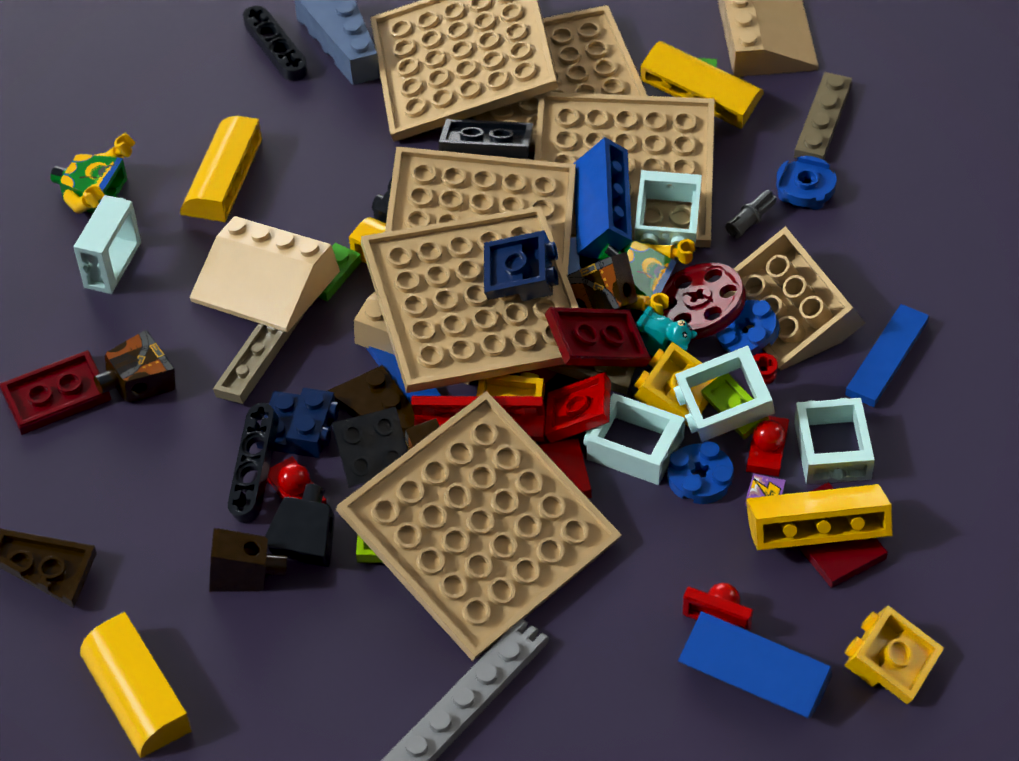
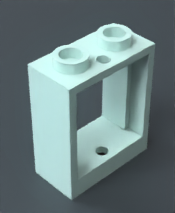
[634,170,702,252]
[73,195,141,294]
[673,345,775,442]
[583,393,685,485]
[794,398,875,485]

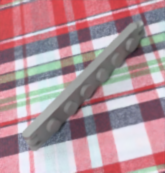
[381,619,549,761]

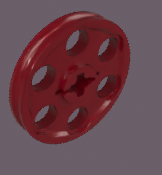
[661,263,746,340]

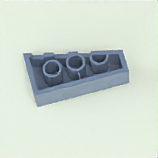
[295,0,380,85]

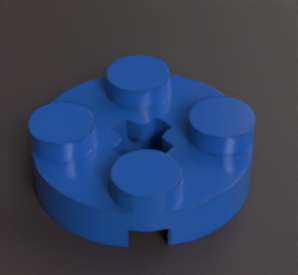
[776,156,837,210]
[716,300,780,356]
[667,441,734,504]

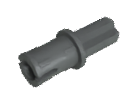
[725,190,777,238]

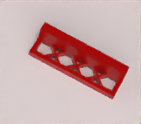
[411,396,545,441]

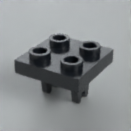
[332,407,408,488]

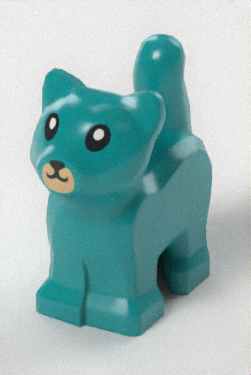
[636,306,698,356]

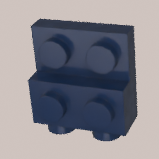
[484,230,559,301]
[256,387,339,458]

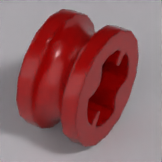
[753,353,778,384]

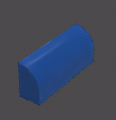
[574,137,632,258]
[678,611,833,719]

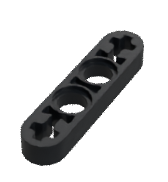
[243,6,307,81]
[228,402,279,523]

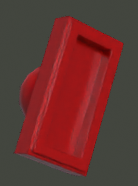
[746,416,789,477]
[267,456,327,504]
[682,582,753,632]

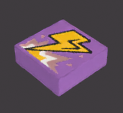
[745,473,786,506]

